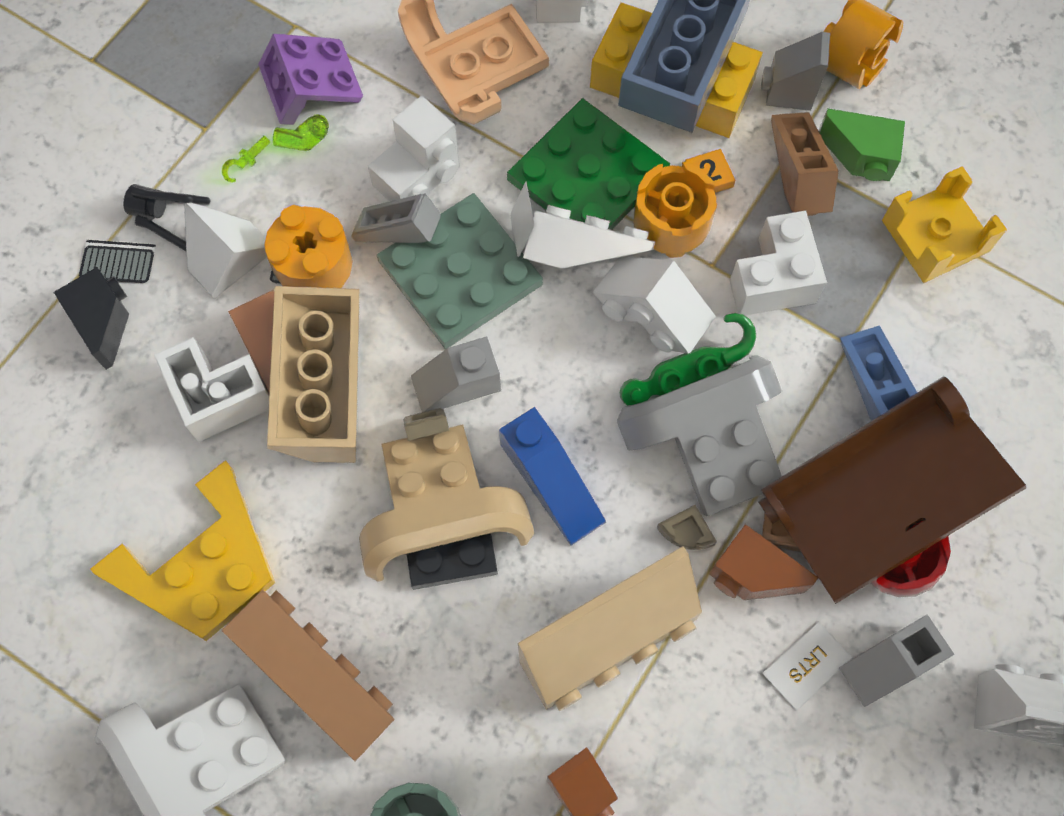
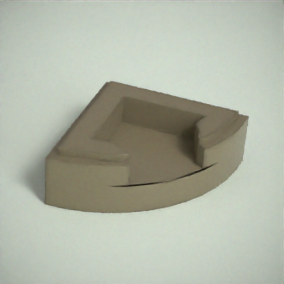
[657,505,717,550]

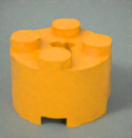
[824,0,903,89]
[633,162,717,258]
[264,205,353,288]

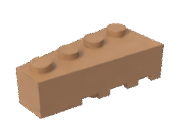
[221,589,395,761]

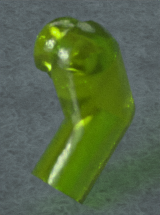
[273,114,329,151]

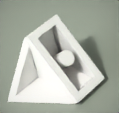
[184,203,267,299]

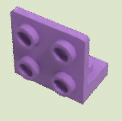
[258,34,363,125]

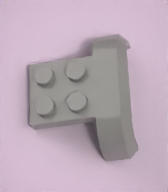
[617,355,782,516]

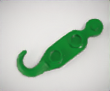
[619,313,756,406]

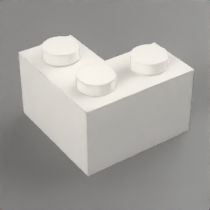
[368,95,460,201]
[730,211,827,315]
[593,257,716,353]
[154,337,269,442]

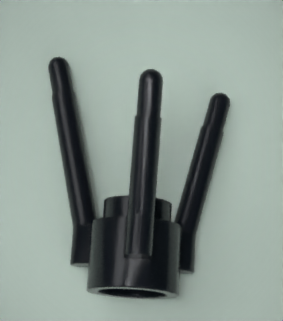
[123,184,211,252]

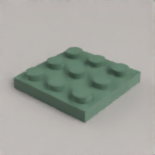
[377,193,543,349]

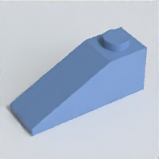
[840,325,917,421]

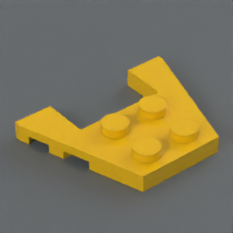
[90,460,275,641]

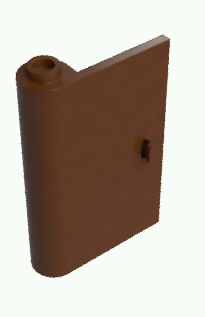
[758,376,1026,604]

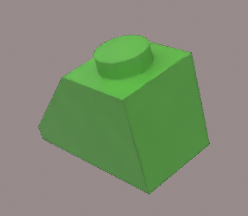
[819,108,905,181]

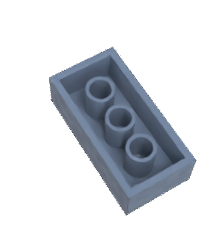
[618,0,750,133]

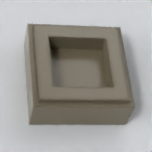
[403,408,450,441]

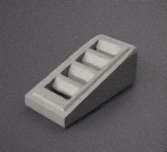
[351,193,440,243]

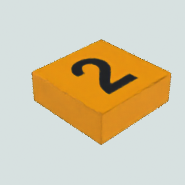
[685,149,736,193]

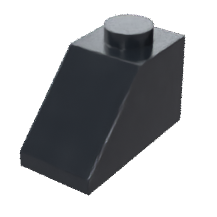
[53,267,129,370]

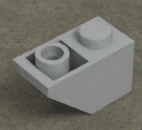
[839,614,955,707]

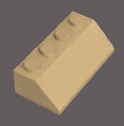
[267,286,359,463]

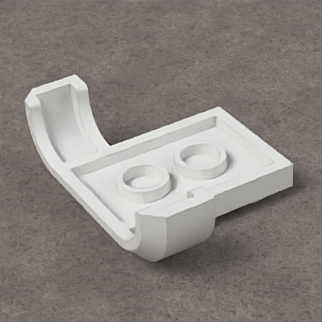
[94,684,285,816]

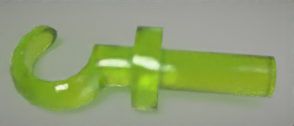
[221,136,271,183]

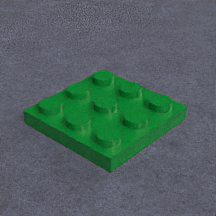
[507,98,670,230]

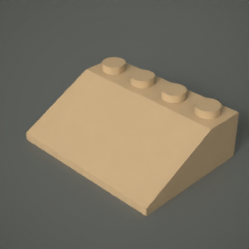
[518,546,702,711]

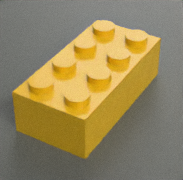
[590,2,763,138]

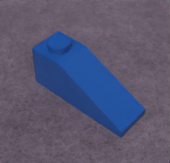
[499,407,606,546]

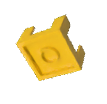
[882,166,1007,283]

